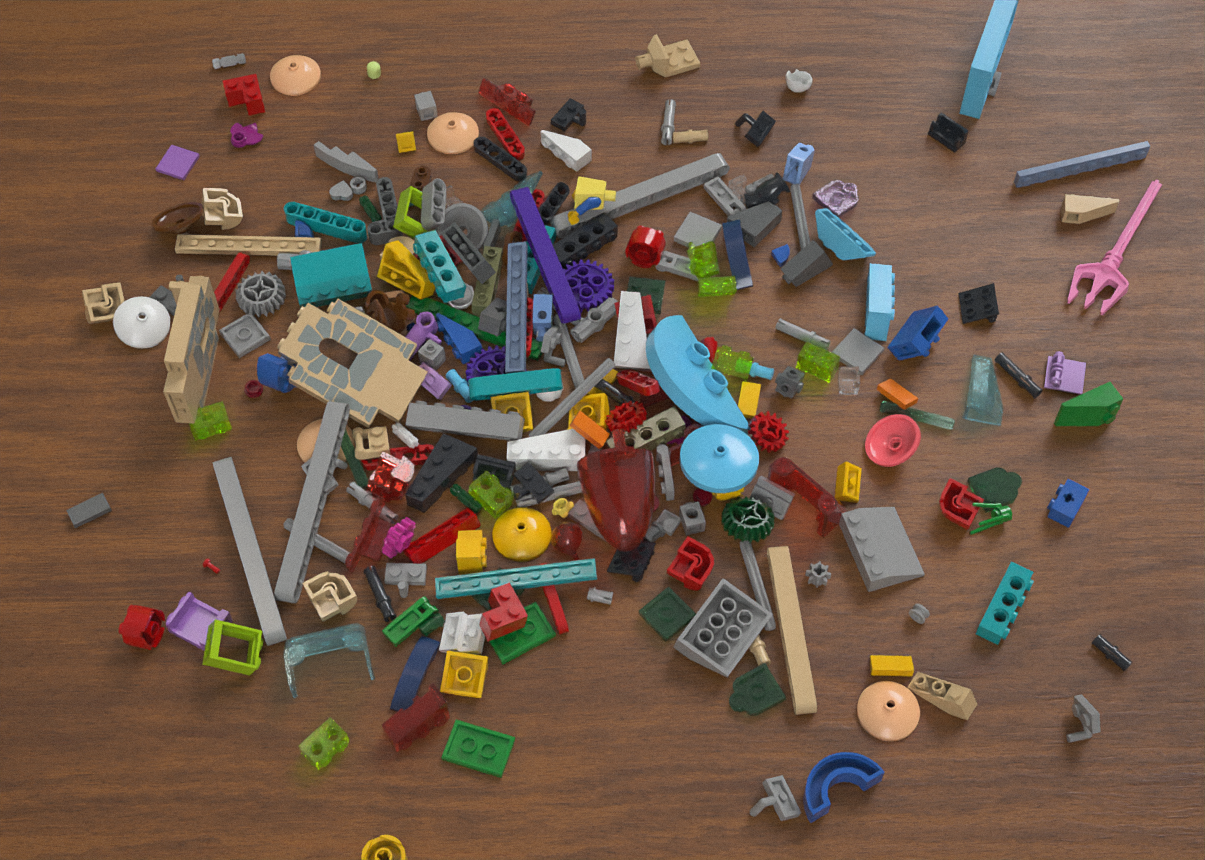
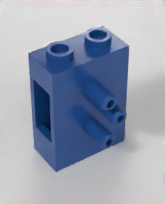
[887,305,948,360]

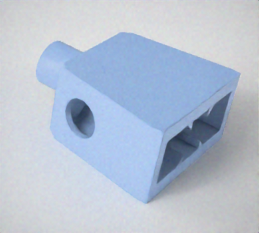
[783,143,815,185]

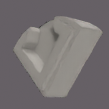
[989,71,1002,96]

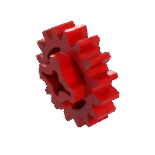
[605,401,647,434]
[747,411,789,453]

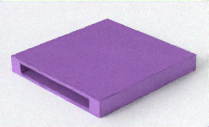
[156,145,200,180]

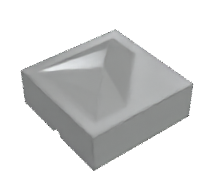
[656,509,681,536]

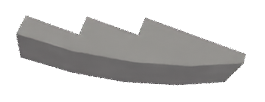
[314,141,379,183]

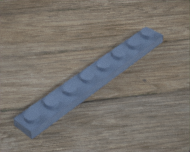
[1014,141,1150,188]
[505,242,528,374]

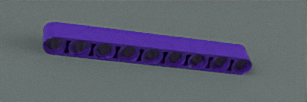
[510,187,581,324]

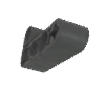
[367,177,403,245]

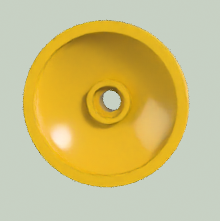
[492,507,552,562]

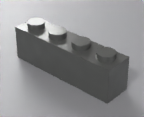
[441,222,496,284]

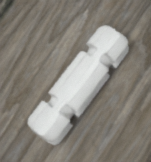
[392,423,419,449]

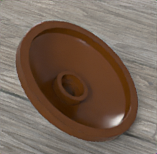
[152,202,204,234]

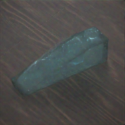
[480,171,543,227]
[963,355,1004,426]

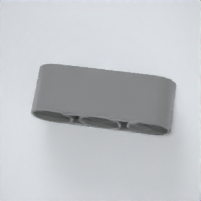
[421,178,446,231]

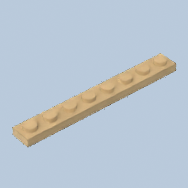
[175,235,321,256]

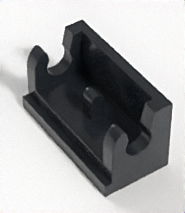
[928,112,968,153]
[473,455,516,490]

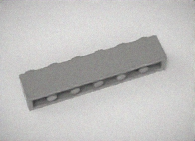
[406,401,525,441]

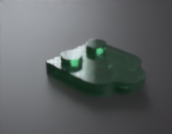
[967,467,1022,513]
[729,663,786,716]

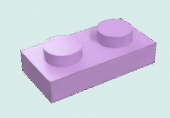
[419,362,452,400]

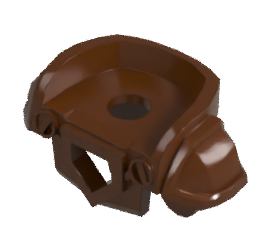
[363,290,415,334]

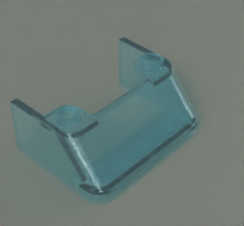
[283,623,375,698]

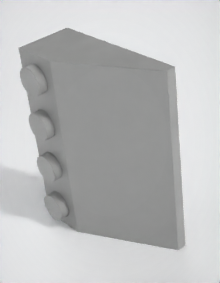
[839,507,925,592]
[673,579,773,677]

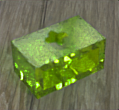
[189,401,232,441]

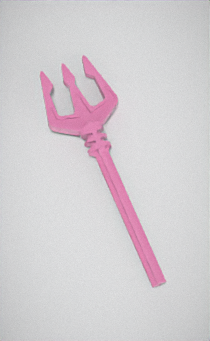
[1068,180,1162,315]

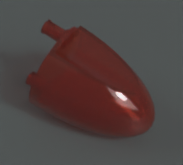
[576,429,655,552]

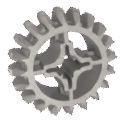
[236,271,286,317]

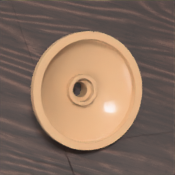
[270,55,321,96]
[427,112,479,154]
[297,419,355,463]
[857,681,920,741]

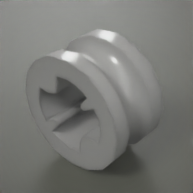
[350,177,367,194]
[909,604,930,624]

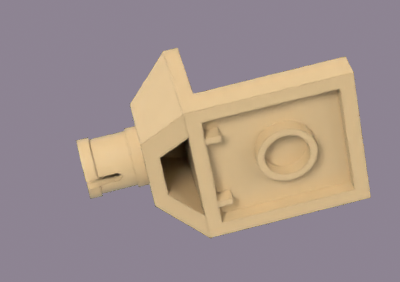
[635,34,700,77]

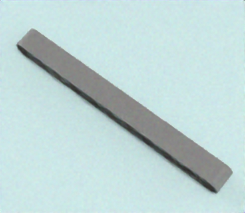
[550,153,730,239]
[274,401,350,603]
[212,457,287,646]

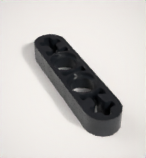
[474,136,527,181]

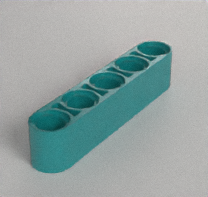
[284,202,368,243]
[468,368,563,400]

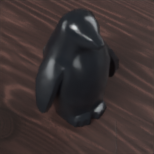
[744,172,791,209]

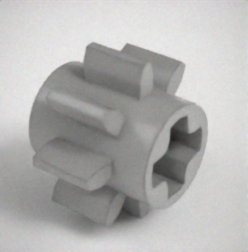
[805,561,831,588]

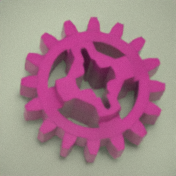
[382,517,416,558]

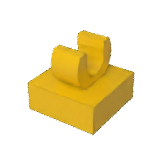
[396,131,416,153]

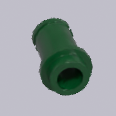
[418,612,445,637]

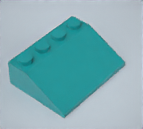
[290,243,372,308]

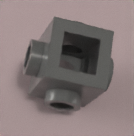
[775,366,805,398]

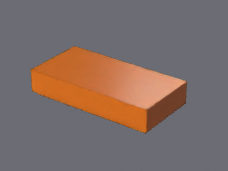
[877,378,918,410]
[569,411,610,449]

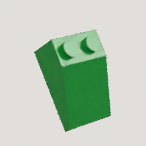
[1054,382,1123,426]

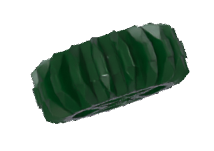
[721,496,775,544]

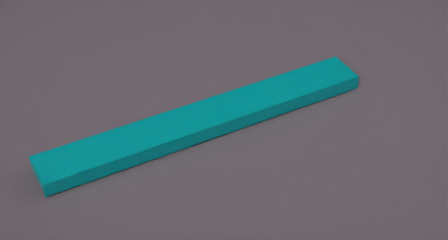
[435,558,597,599]

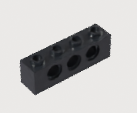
[553,213,618,269]

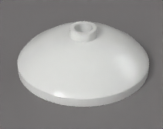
[113,297,170,348]

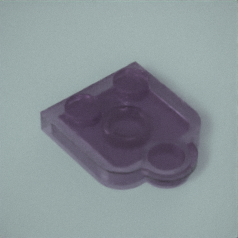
[812,180,859,218]

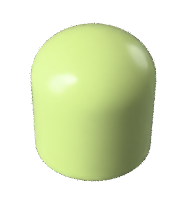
[367,61,381,79]

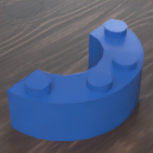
[257,353,297,393]
[803,752,885,823]

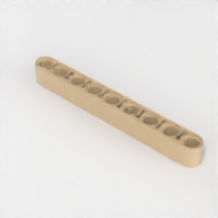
[767,546,817,715]

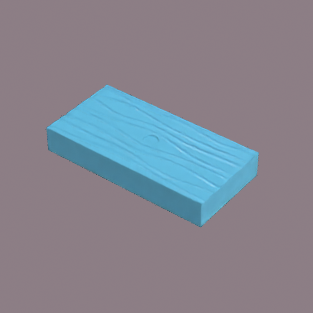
[959,0,1019,119]

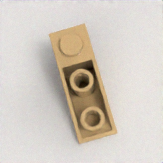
[1061,194,1119,224]
[907,672,977,720]

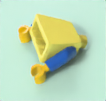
[568,177,616,225]

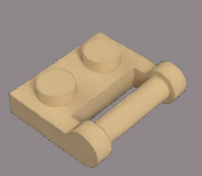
[352,426,390,460]

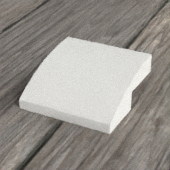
[439,612,485,654]

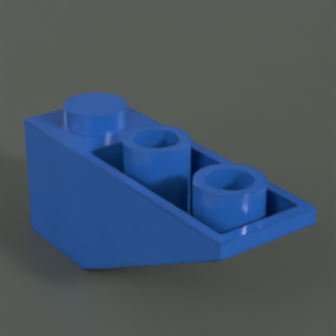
[436,313,482,364]

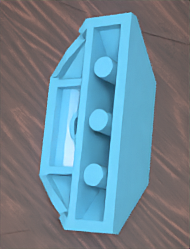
[815,208,876,260]

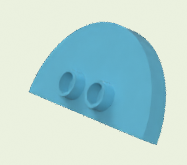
[646,315,751,435]

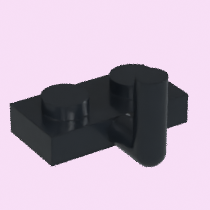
[551,98,586,132]
[735,111,776,147]
[513,462,554,504]

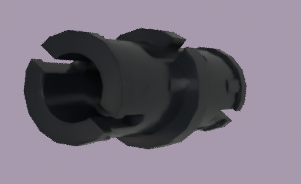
[1091,634,1132,671]

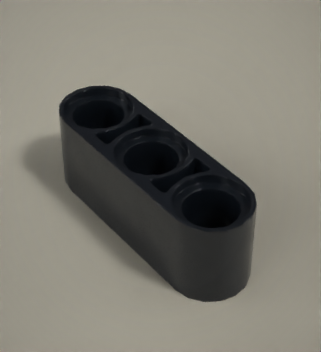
[537,182,570,225]

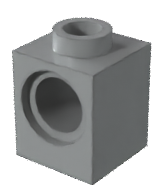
[414,91,438,121]
[418,339,446,371]
[679,502,706,536]

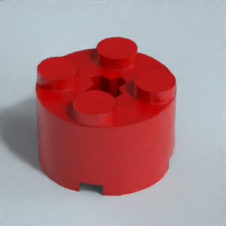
[625,225,666,268]
[118,605,165,650]

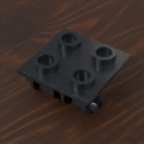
[958,283,999,324]
[607,538,656,582]

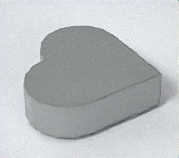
[330,180,353,201]

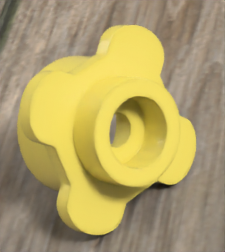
[552,498,574,518]

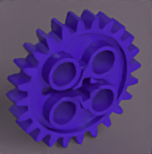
[563,259,614,312]
[466,345,527,400]

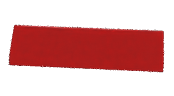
[403,508,481,564]

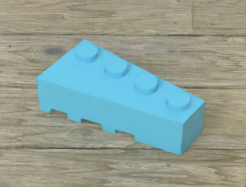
[864,263,895,341]

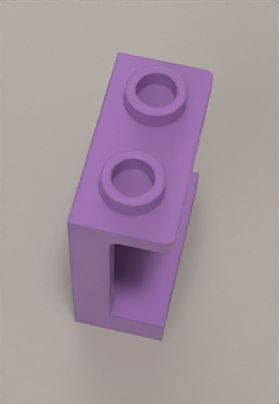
[166,592,233,651]

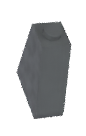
[727,201,782,247]
[781,240,833,287]

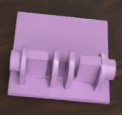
[1044,351,1086,395]

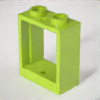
[393,186,433,239]
[202,619,263,676]

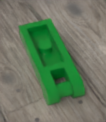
[382,596,439,647]

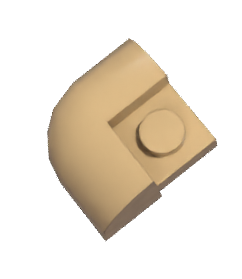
[201,188,243,230]
[82,283,124,324]
[302,571,357,621]

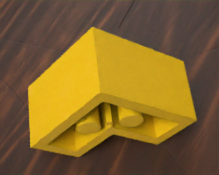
[456,530,487,575]

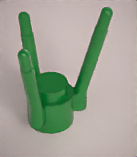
[970,502,1012,535]

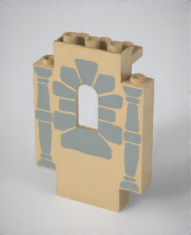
[163,276,220,423]
[277,299,428,428]

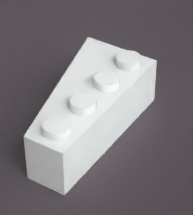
[614,291,652,372]
[507,429,586,471]

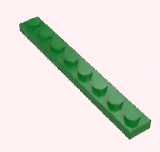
[406,295,543,361]

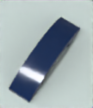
[722,219,753,290]
[390,636,441,716]

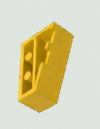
[377,240,435,299]

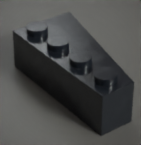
[405,433,478,513]

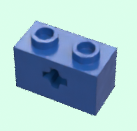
[1047,479,1089,528]

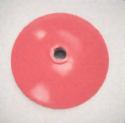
[865,414,921,467]

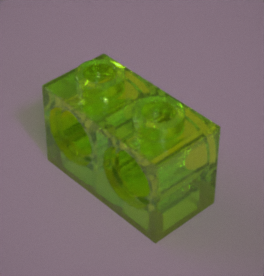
[796,341,840,382]
[468,471,514,519]
[298,717,350,770]

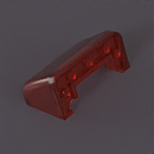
[768,457,847,538]

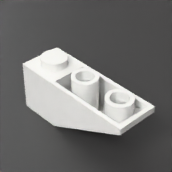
[541,130,592,172]

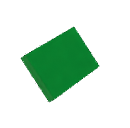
[489,602,556,665]
[441,719,516,778]

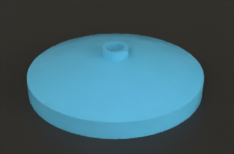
[680,424,759,493]

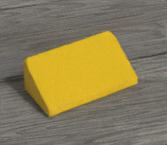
[834,461,862,503]
[870,655,914,676]

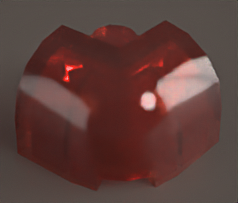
[366,452,415,503]

